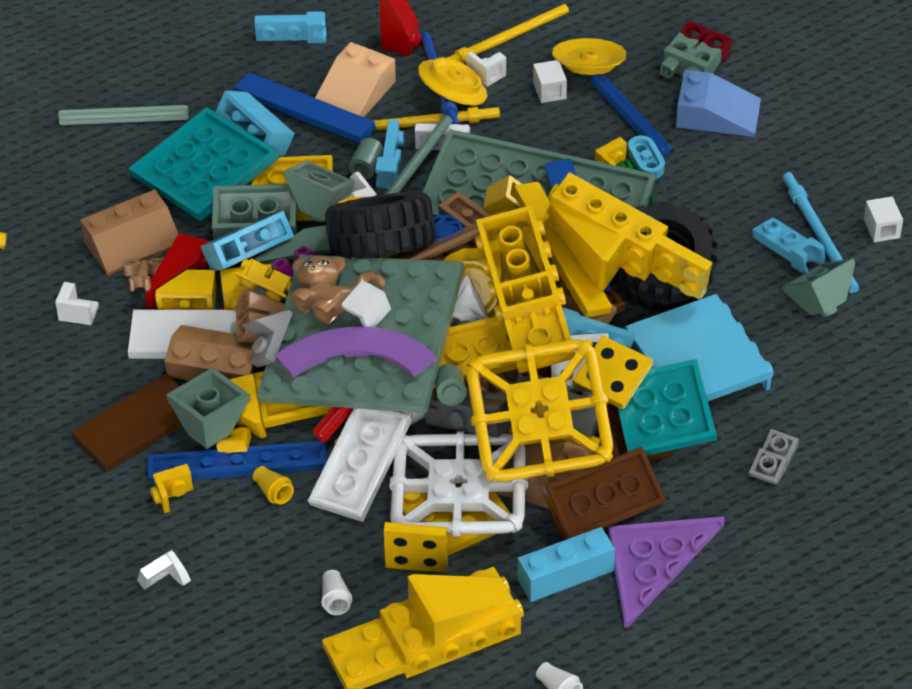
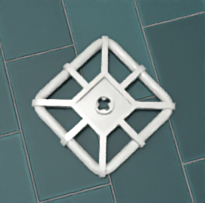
[389,431,528,537]

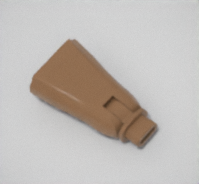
[236,289,285,343]

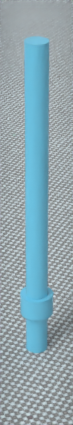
[782,172,859,293]

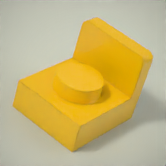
[595,137,627,166]
[150,464,193,514]

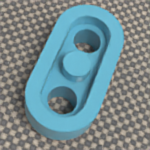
[628,136,665,179]

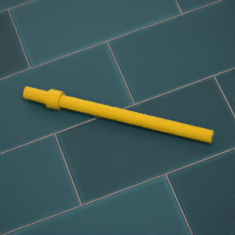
[447,4,569,64]
[374,107,500,131]

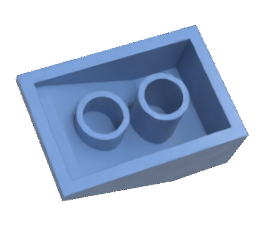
[676,70,761,137]

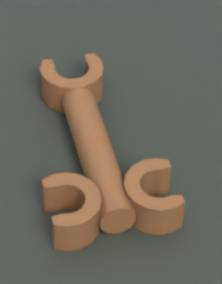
[124,258,164,291]

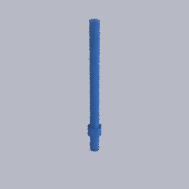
[421,32,460,125]

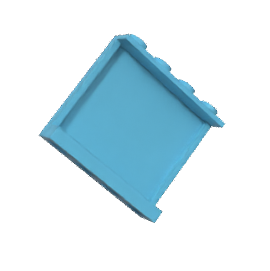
[625,294,773,401]

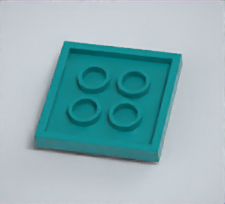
[617,359,717,456]

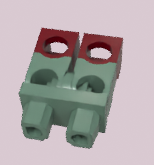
[660,20,732,82]

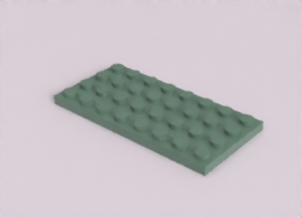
[423,129,656,222]

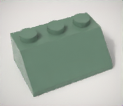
[212,184,297,248]

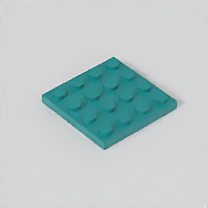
[128,107,279,222]

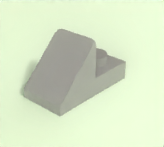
[242,310,293,367]

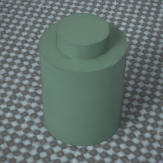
[349,138,384,179]
[435,364,467,406]

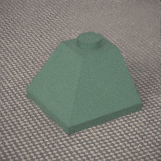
[284,160,354,222]
[781,258,855,317]
[166,367,250,449]

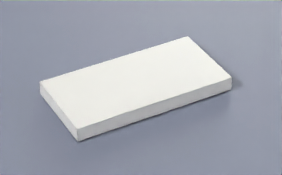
[128,310,236,359]
[308,409,412,522]

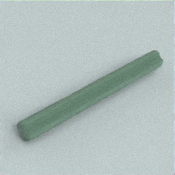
[58,105,189,126]

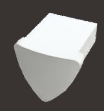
[137,550,191,590]

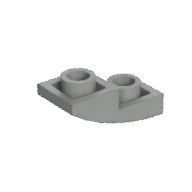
[749,429,799,485]

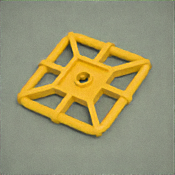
[467,339,613,482]

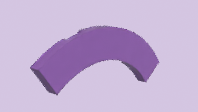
[275,326,437,378]

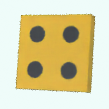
[572,335,653,410]
[384,522,448,573]

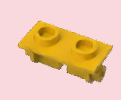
[235,258,293,302]

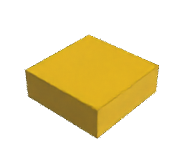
[216,427,251,453]

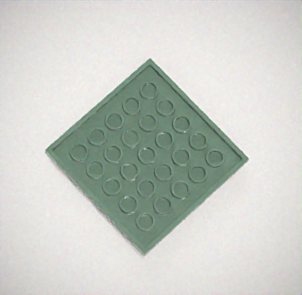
[257,255,465,413]

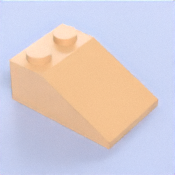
[315,42,396,117]

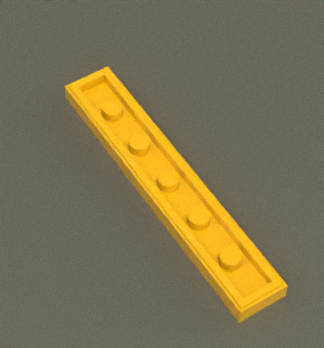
[512,182,612,318]

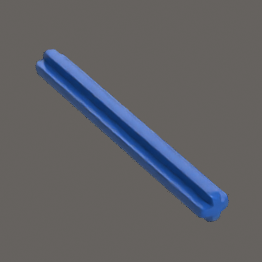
[591,74,671,157]

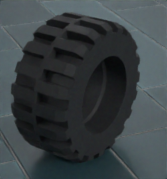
[325,192,436,259]
[612,202,718,312]

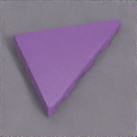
[608,516,725,627]

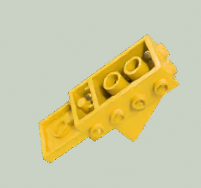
[547,172,713,300]
[474,205,576,374]
[322,567,524,689]

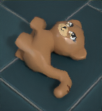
[290,255,386,325]

